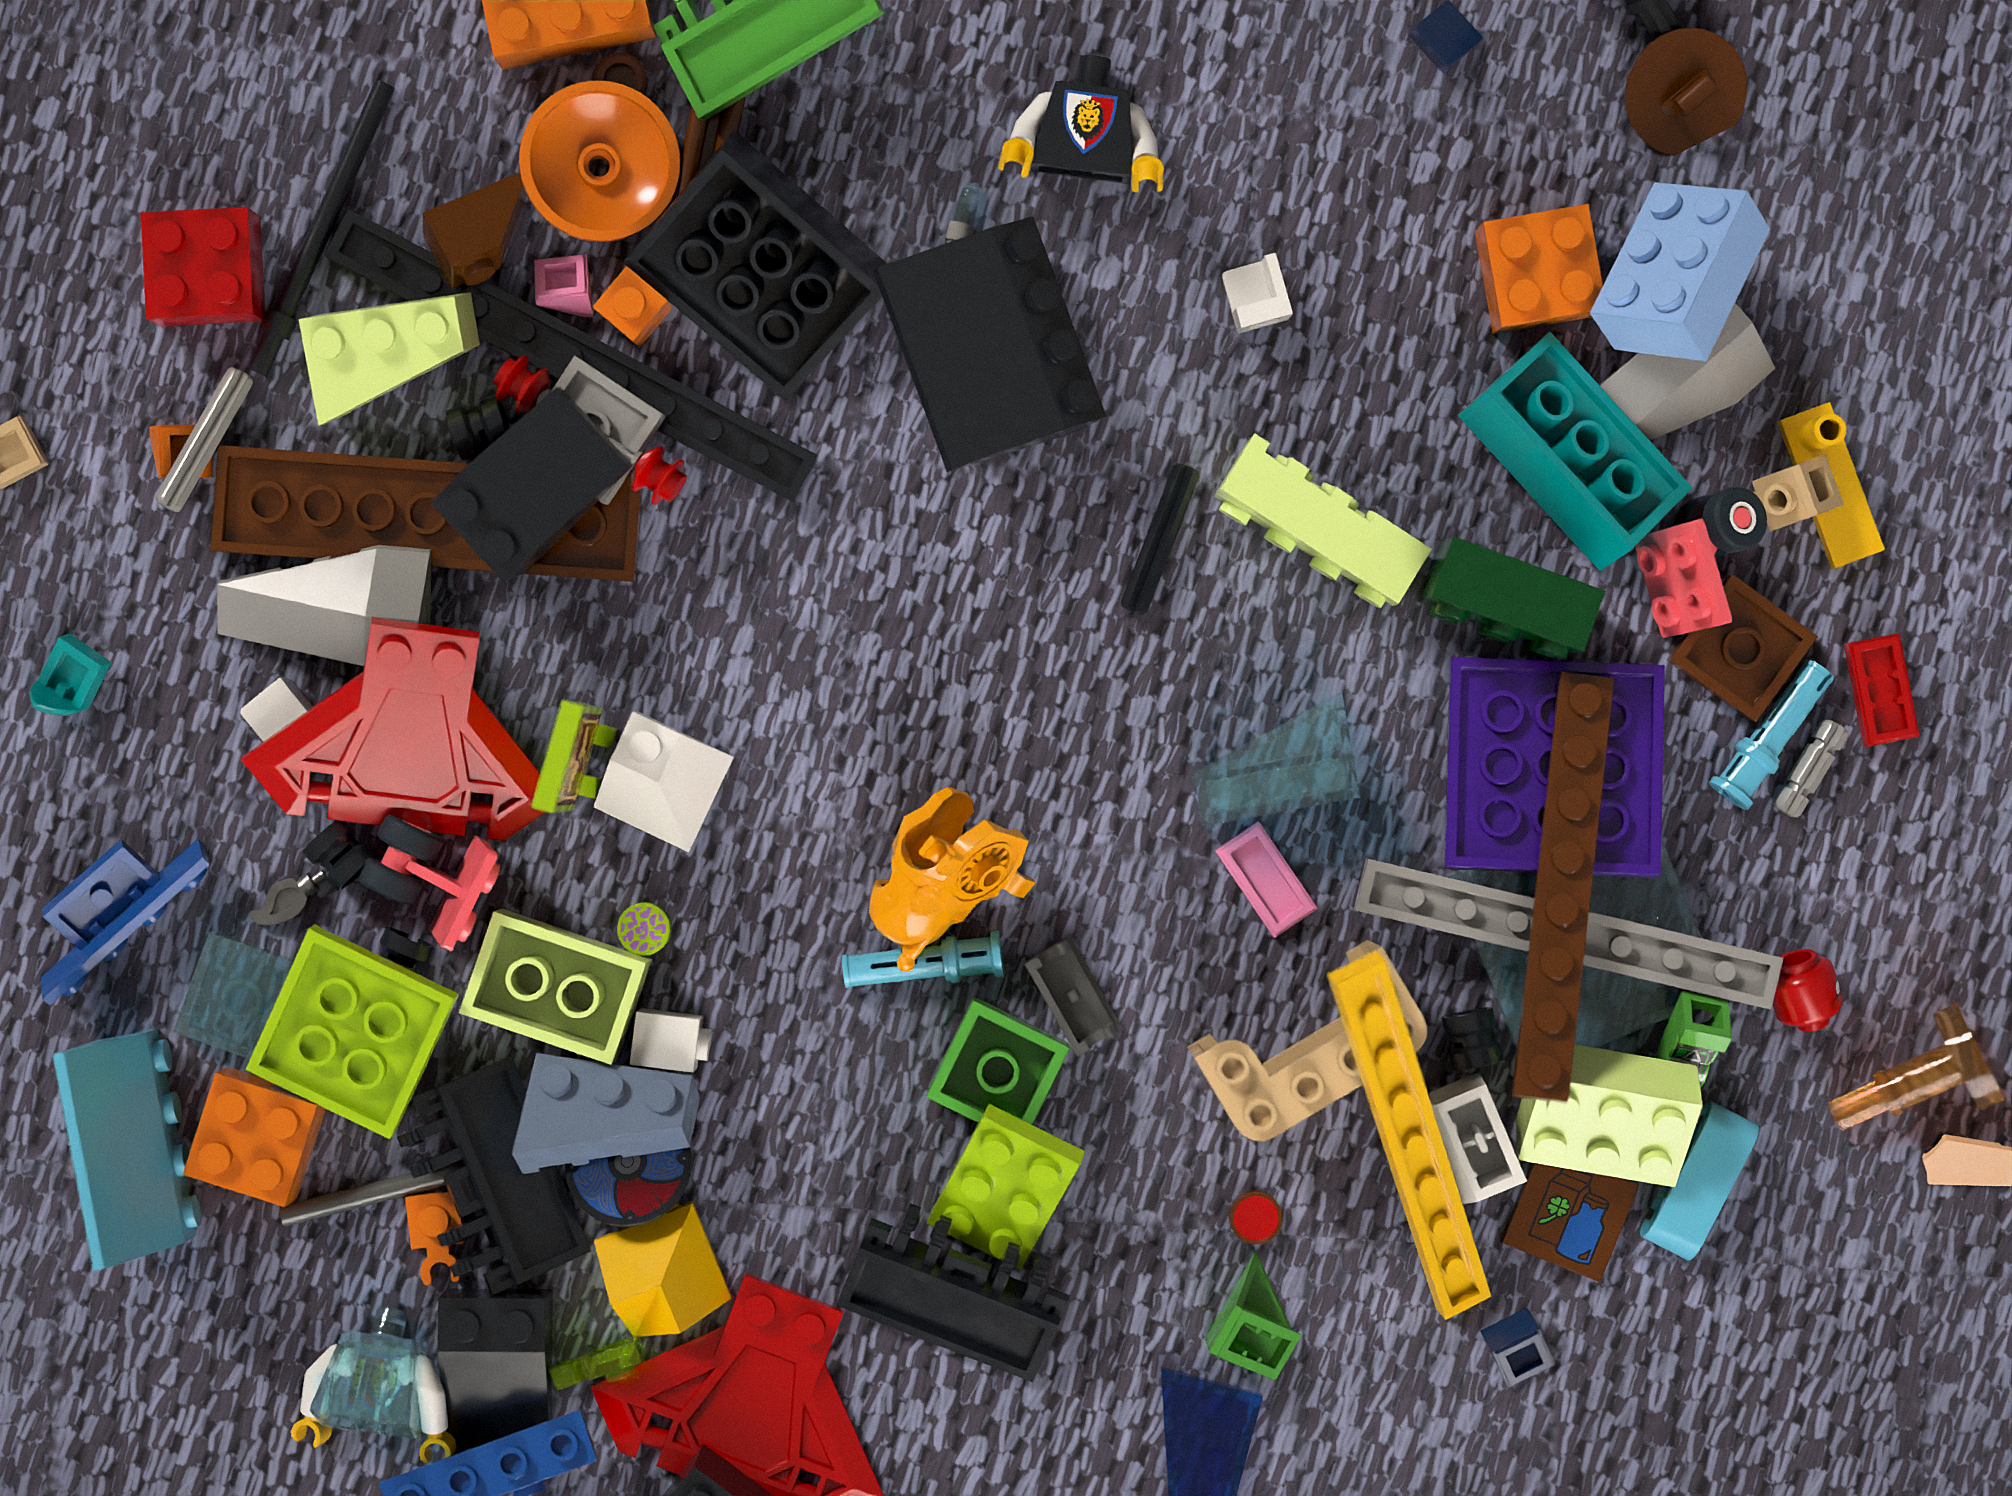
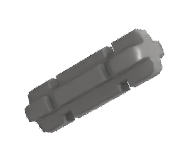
[1773,719,1848,817]

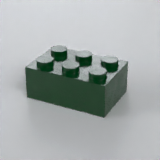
[1418,536,1606,660]

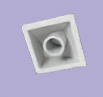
[594,711,734,852]

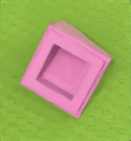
[534,254,594,318]

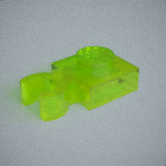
[550,1336,646,1390]

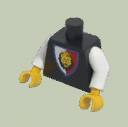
[998,55,1164,192]

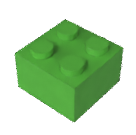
[926,996,1070,1125]

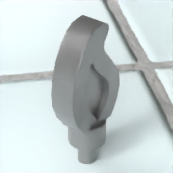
[249,870,327,925]

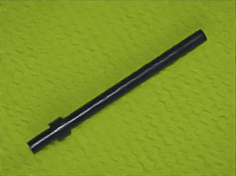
[248,79,395,377]

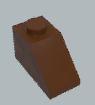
[423,172,524,289]

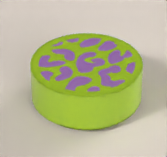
[617,902,672,956]

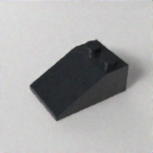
[431,387,633,582]
[438,1288,553,1448]

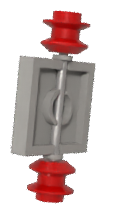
[493,355,687,505]

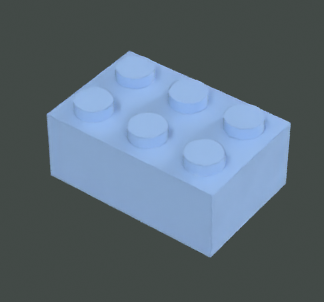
[1590,182,1770,361]

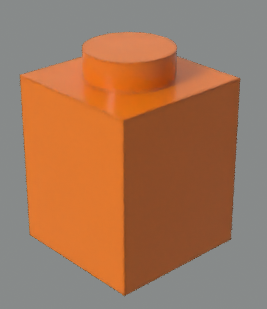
[592,266,673,348]

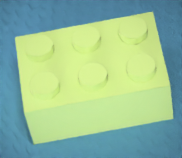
[459,909,652,1065]
[1516,1044,1703,1187]

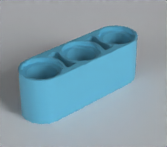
[1640,1101,1759,1261]

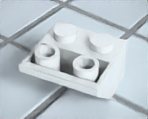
[1428,1072,1527,1204]

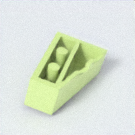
[299,292,480,426]

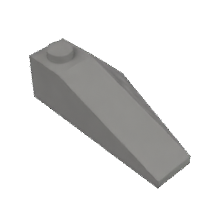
[1599,303,1776,441]

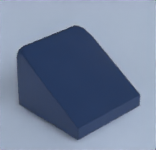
[1409,0,1483,74]
[1480,1308,1555,1388]

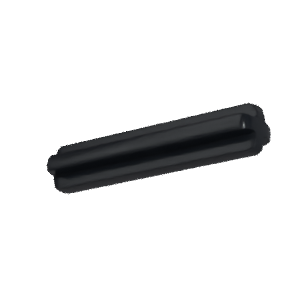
[1121,463,1200,615]

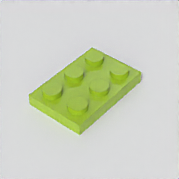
[926,1104,1085,1270]

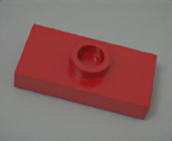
[1843,633,1920,747]

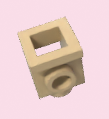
[1752,455,1844,532]

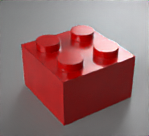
[140,207,265,327]

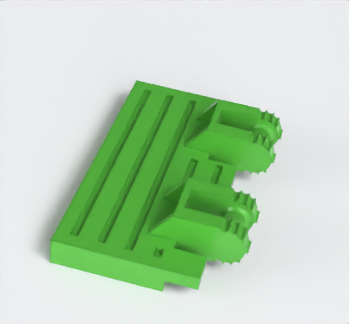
[653,0,885,120]

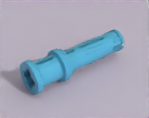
[1709,659,1835,810]
[842,930,1004,989]

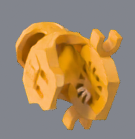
[869,787,1036,972]

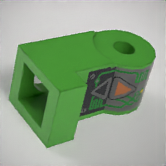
[1656,990,1732,1088]

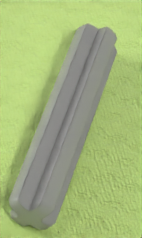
[155,367,253,512]

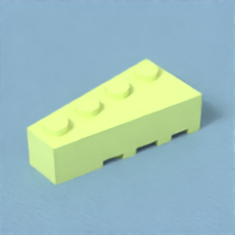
[1214,433,1432,608]

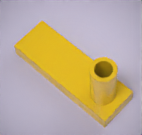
[1777,402,1885,569]

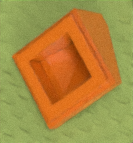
[149,425,213,478]

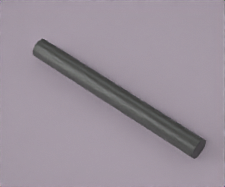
[279,1160,464,1227]

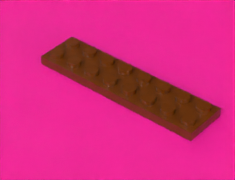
[210,445,643,582]

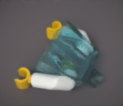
[291,1307,456,1464]

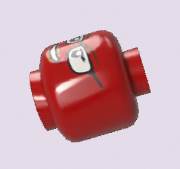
[1773,949,1843,1032]

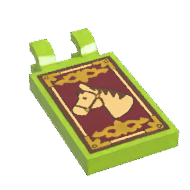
[532,700,618,813]

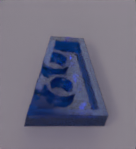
[1160,1366,1263,1496]

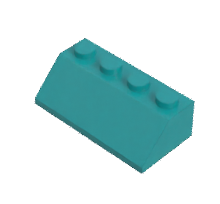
[1458,332,1693,571]

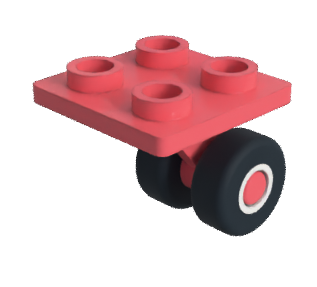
[1635,487,1767,638]
[356,815,500,951]

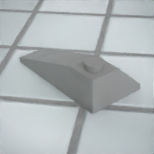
[217,545,432,666]

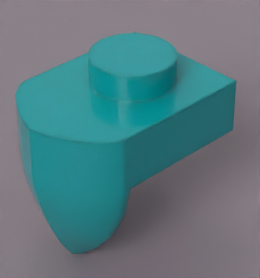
[29,634,112,716]

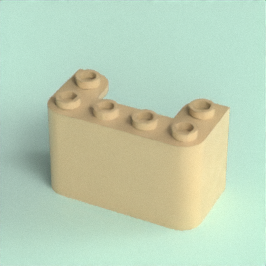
[1187,940,1427,1141]

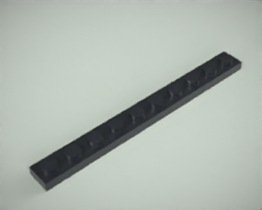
[324,209,819,503]

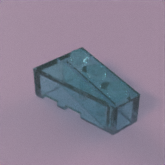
[1190,692,1361,826]

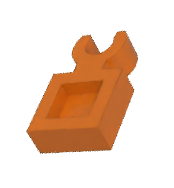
[405,1190,466,1285]

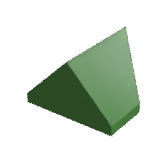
[1205,1251,1302,1380]

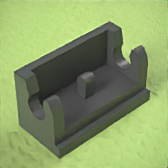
[1024,935,1122,1057]

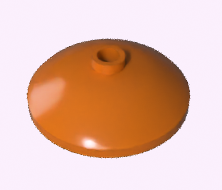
[519,81,680,242]

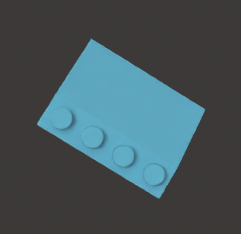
[53,1029,202,1271]

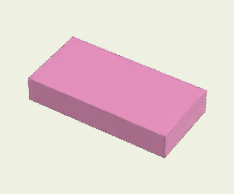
[1215,821,1318,938]

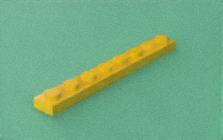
[1327,951,1492,1320]

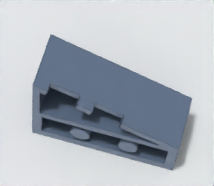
[512,1053,700,1174]

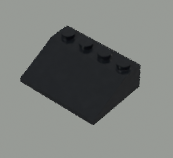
[623,130,888,401]
[873,216,1106,472]

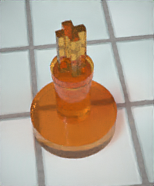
[1828,1002,2007,1131]

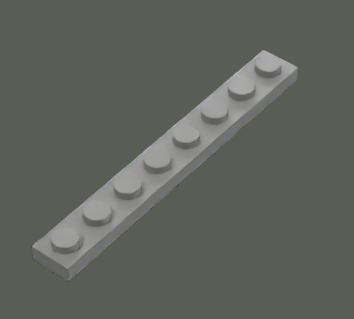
[1354,858,1783,1010]

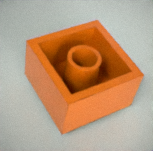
[1475,204,1603,334]
[183,1067,326,1207]

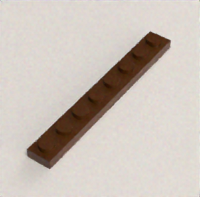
[1512,672,1614,1104]

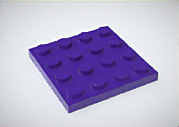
[1444,657,1665,878]

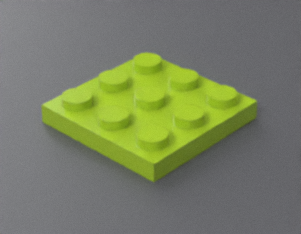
[245,924,459,1139]

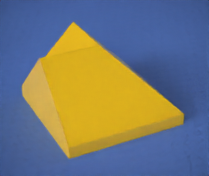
[594,1201,732,1337]

